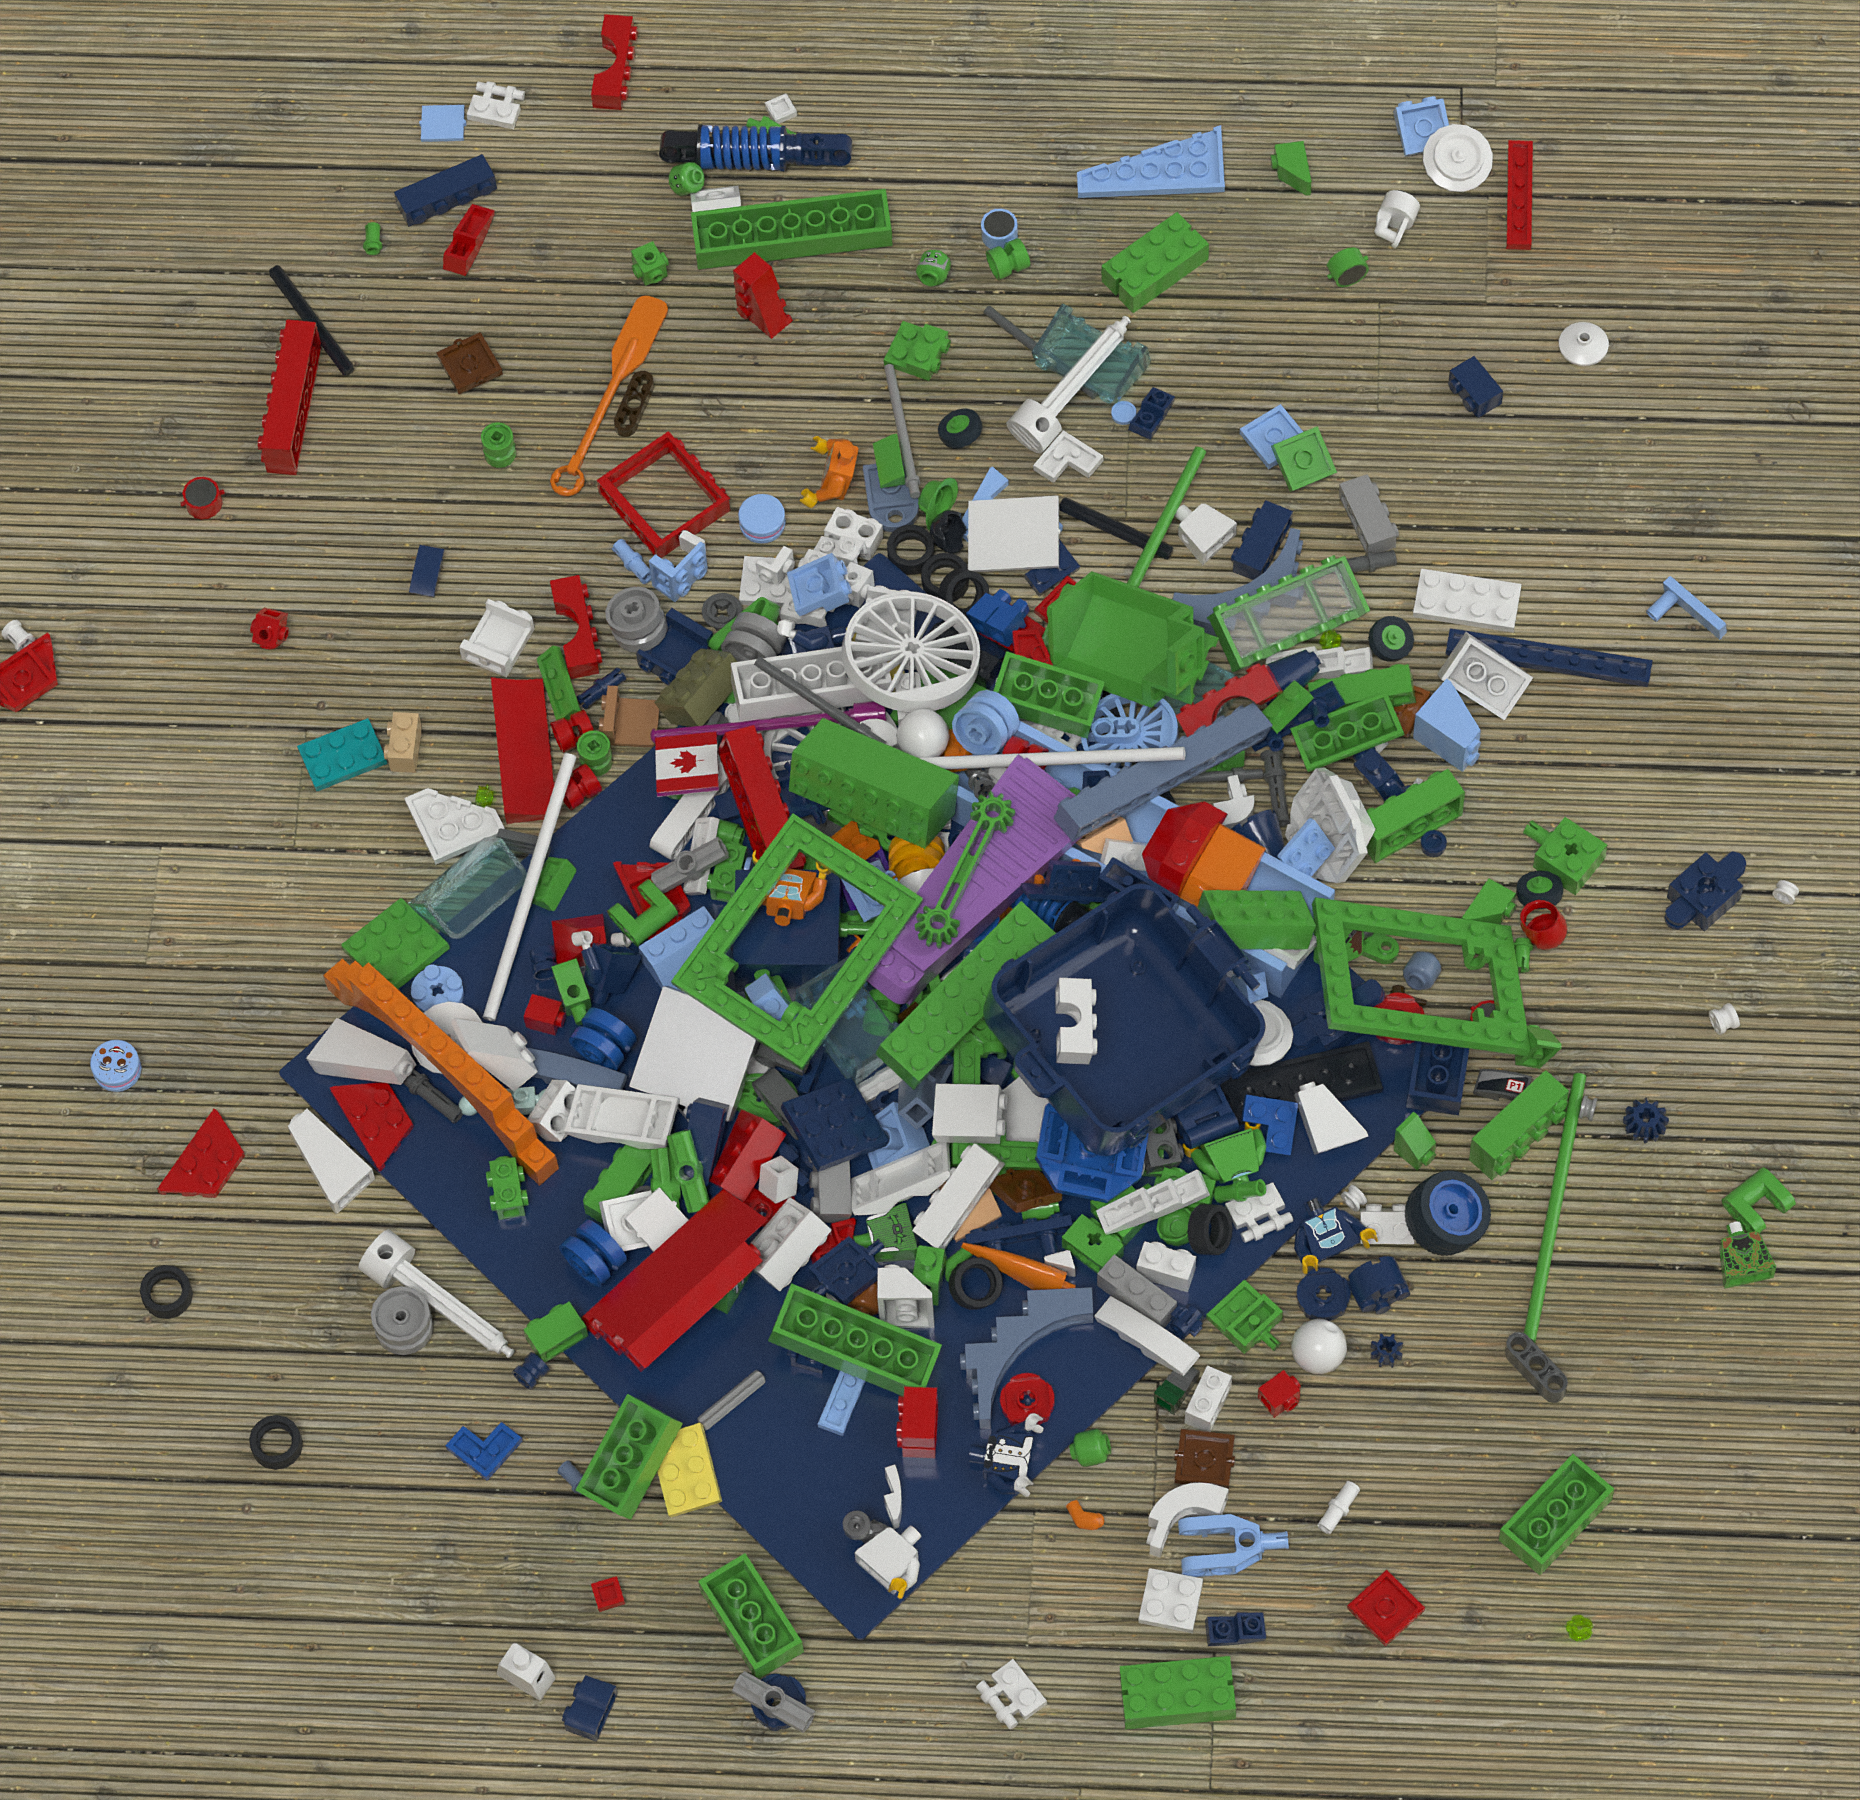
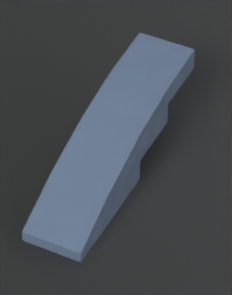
[527,1048,627,1090]

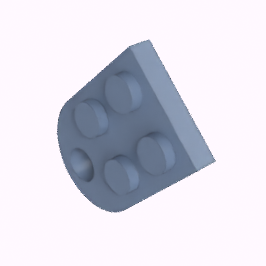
[863,460,919,532]

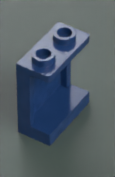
[636,607,713,686]

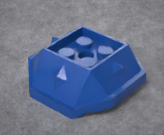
[1035,1103,1149,1203]

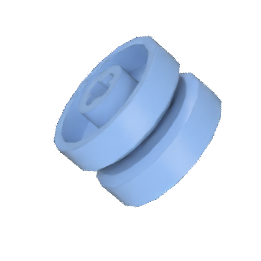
[952,690,1019,755]

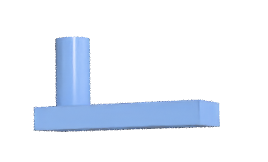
[1646,576,1727,640]

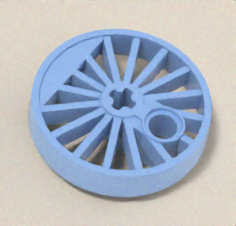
[1081,694,1179,773]

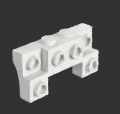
[779,536,867,627]

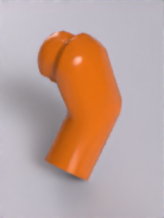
[1066,1500,1105,1530]

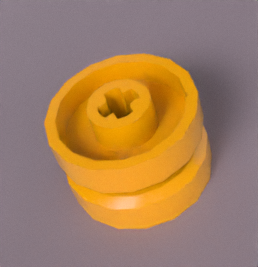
[889,836,945,881]

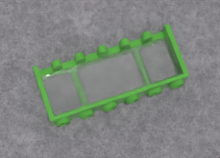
[1207,555,1370,673]

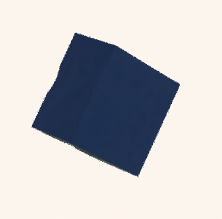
[733,870,843,991]

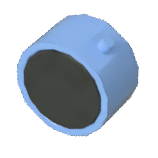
[981,209,1018,249]

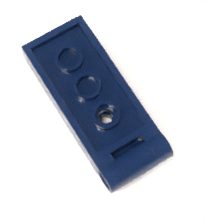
[1172,1085,1239,1149]

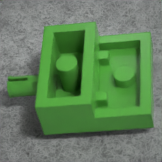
[1206,1279,1283,1354]

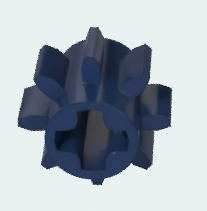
[1170,1304,1203,1338]
[1370,1333,1403,1368]

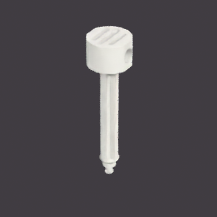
[1006,316,1131,454]
[358,1229,514,1358]

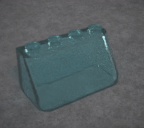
[408,838,527,939]

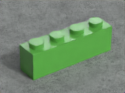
[1308,664,1416,714]
[583,1143,670,1224]

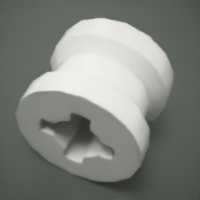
[1709,1003,1740,1035]

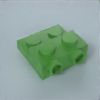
[883,321,951,381]

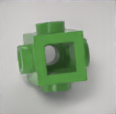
[631,241,669,286]

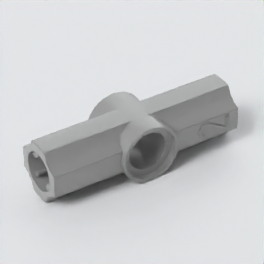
[651,837,729,894]
[732,1671,816,1733]

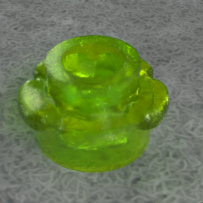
[1319,629,1342,650]
[475,784,493,808]
[1566,1615,1593,1642]

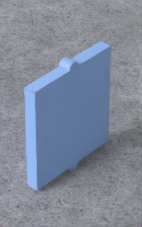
[419,105,467,142]

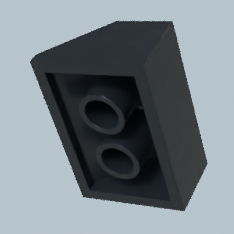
[927,620,1014,690]

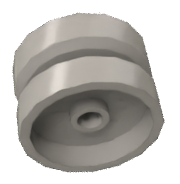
[605,587,668,652]
[721,612,787,662]
[371,1286,434,1355]

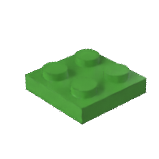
[1271,426,1337,492]

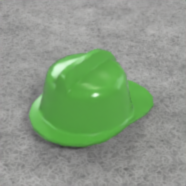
[918,478,958,531]

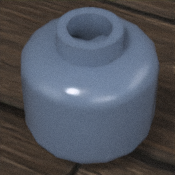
[1403,951,1441,990]

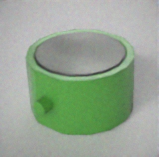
[1327,247,1369,287]

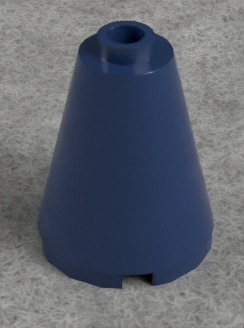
[1247,649,1321,706]
[1231,809,1285,860]

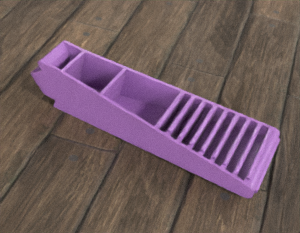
[867,754,1081,1005]

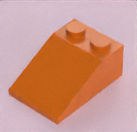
[1180,824,1266,907]

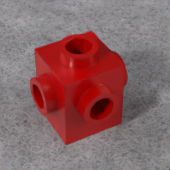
[250,607,289,649]

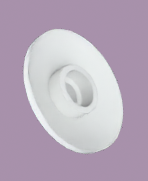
[1559,322,1609,366]

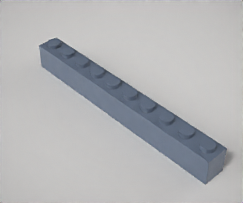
[1054,702,1273,842]

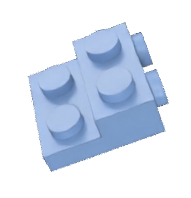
[1393,96,1449,157]
[787,553,852,616]

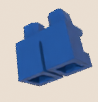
[966,589,1030,647]

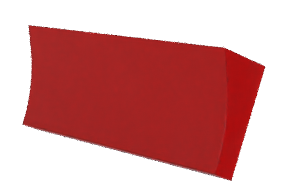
[491,677,554,824]

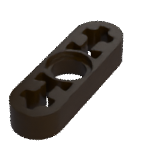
[614,371,654,437]

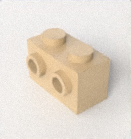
[384,712,422,773]

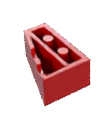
[733,252,793,339]
[710,1109,786,1202]

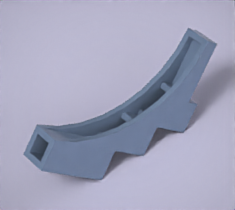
[1172,528,1304,637]
[898,1054,953,1130]
[960,1287,1093,1429]

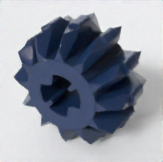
[1623,1097,1669,1144]

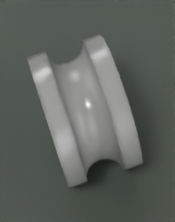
[1579,1095,1597,1121]

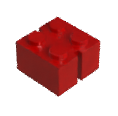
[896,1387,938,1458]

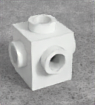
[844,562,875,608]

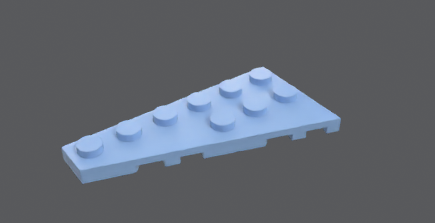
[1077,125,1225,198]

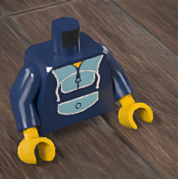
[1294,1197,1378,1274]

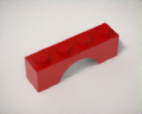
[591,14,638,110]
[550,575,602,679]
[1176,663,1283,737]

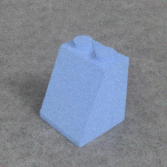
[1413,679,1481,772]

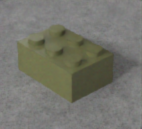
[654,648,737,727]

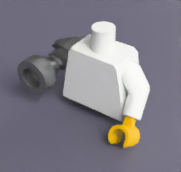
[843,1511,921,1599]

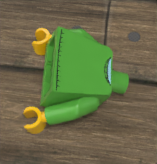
[1182,1122,1266,1184]

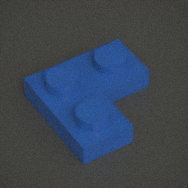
[1241,1095,1298,1156]
[445,1422,523,1481]

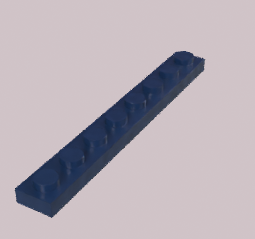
[1446,628,1653,687]

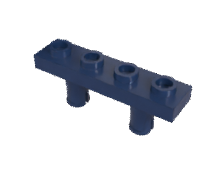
[1251,681,1345,752]
[965,1213,1073,1271]

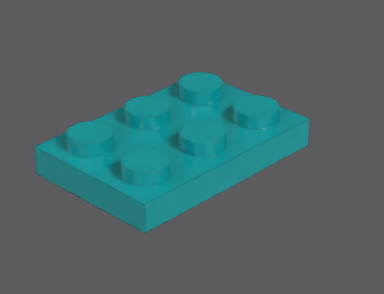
[297,718,388,792]

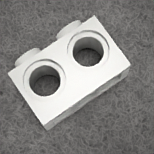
[824,507,883,561]
[528,1080,576,1142]
[1185,1366,1232,1432]

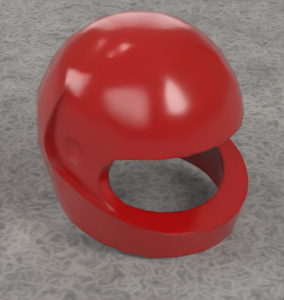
[1520,900,1568,950]

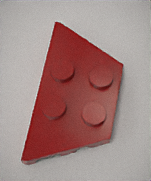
[0,632,58,712]
[613,861,691,940]
[330,1082,414,1172]
[157,1109,245,1198]

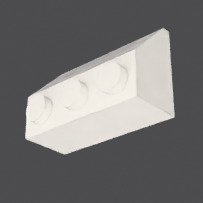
[751,1197,831,1291]
[878,1265,934,1328]

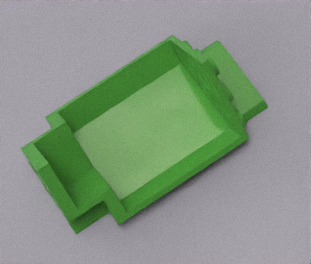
[1042,571,1219,708]

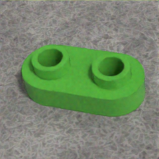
[1362,933,1399,964]

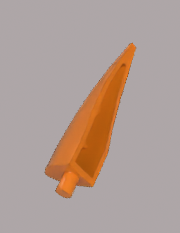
[961,1243,1076,1290]

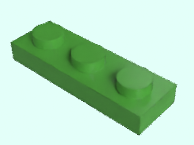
[536,645,580,720]

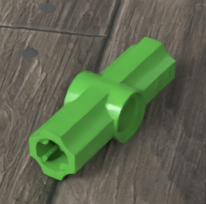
[667,1130,710,1213]
[649,1148,681,1210]

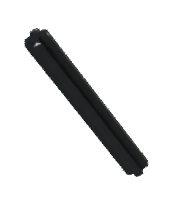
[1059,497,1173,559]

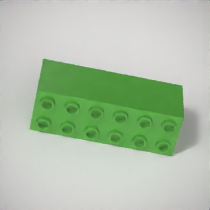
[789,718,959,849]

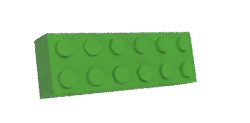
[768,1283,942,1396]

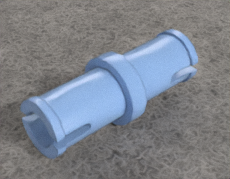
[612,539,651,584]

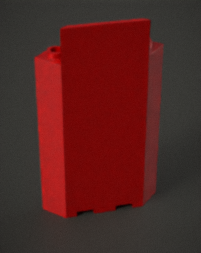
[581,1189,768,1372]

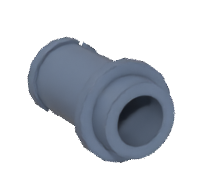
[557,1460,583,1495]

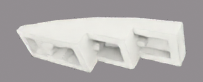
[1266,646,1373,680]
[1096,1170,1210,1235]
[1095,1296,1200,1376]

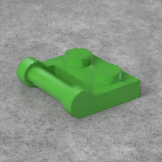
[839,910,877,937]

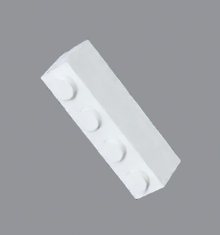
[912,1143,1005,1249]

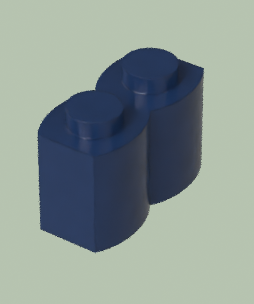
[562,1675,618,1742]

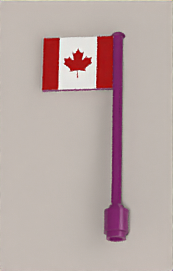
[650,701,886,797]

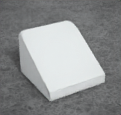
[1044,1250,1076,1277]

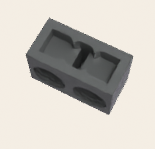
[1144,1118,1183,1174]

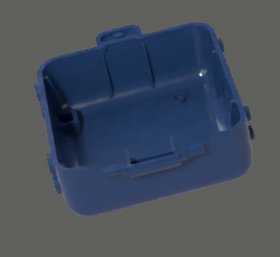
[983,884,1266,1156]

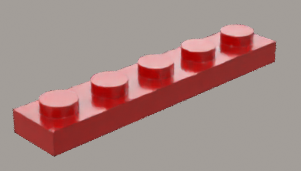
[1506,140,1533,250]

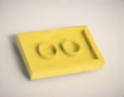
[657,1423,722,1517]

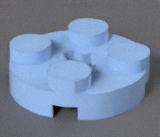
[411,964,464,1013]

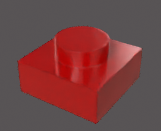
[591,1576,625,1612]

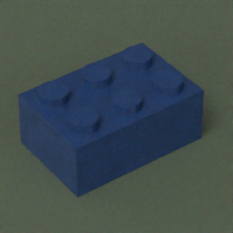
[1406,1041,1469,1116]

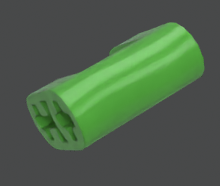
[607,879,678,946]
[1722,1167,1796,1234]

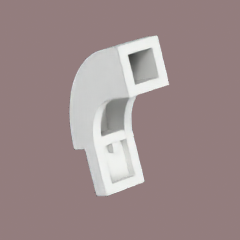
[1146,1483,1229,1558]

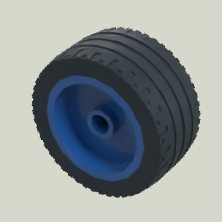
[1405,1170,1491,1256]

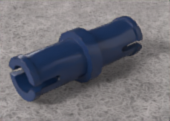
[577,667,626,709]

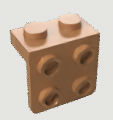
[599,686,660,747]

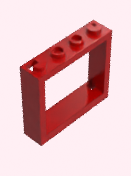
[596,431,730,558]

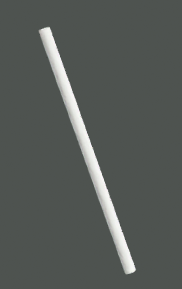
[919,747,1186,769]
[483,753,576,1021]

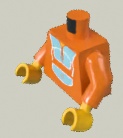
[799,436,859,508]
[752,850,831,926]

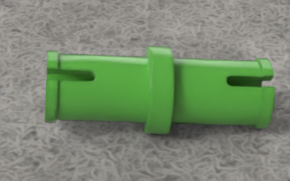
[1214,1179,1266,1203]

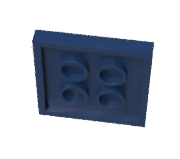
[781,1077,889,1172]

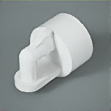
[1374,190,1420,249]

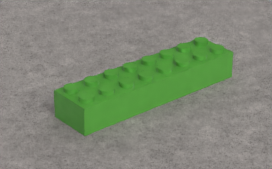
[691,189,893,269]
[875,901,1056,1090]

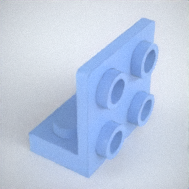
[649,541,708,602]
[1278,818,1335,877]

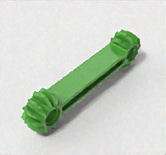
[915,791,1015,949]

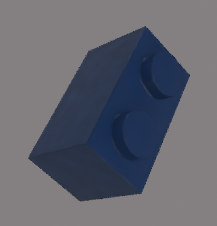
[1448,356,1503,418]

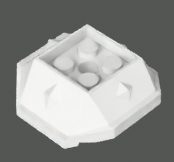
[1285,767,1376,883]

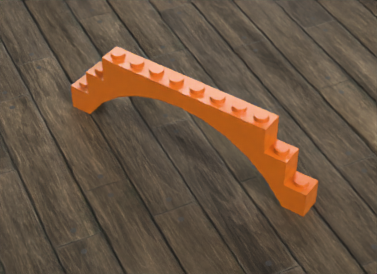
[323,958,559,1186]

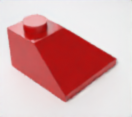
[551,914,607,967]

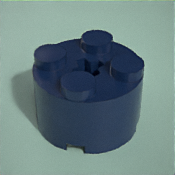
[1347,1256,1411,1315]

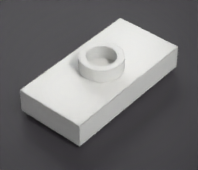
[1100,838,1148,871]

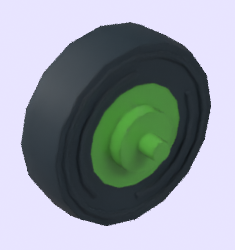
[938,408,983,449]
[1368,616,1414,662]
[1516,870,1563,910]

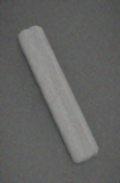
[698,1370,765,1430]

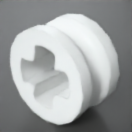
[1772,880,1799,905]
[1341,1185,1367,1212]

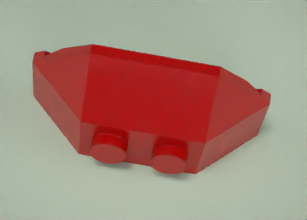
[1142,801,1228,897]

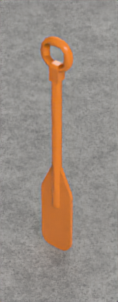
[550,295,668,496]

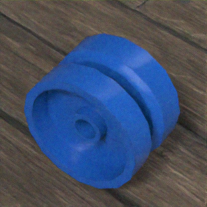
[569,1007,637,1071]
[559,1219,627,1287]

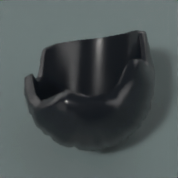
[930,510,967,553]

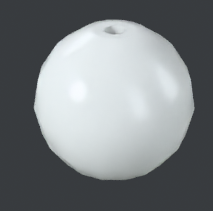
[896,709,949,758]
[1291,1318,1347,1375]

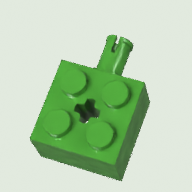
[1523,817,1608,896]

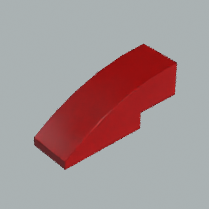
[443,204,495,276]

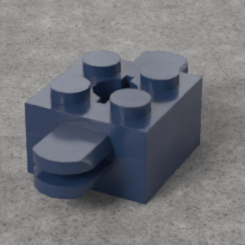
[1664,851,1746,932]
[1292,979,1385,1050]

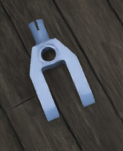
[1178,1514,1289,1577]

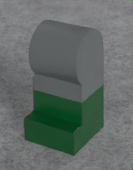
[1154,1366,1200,1415]

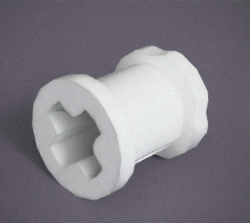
[1,620,35,651]

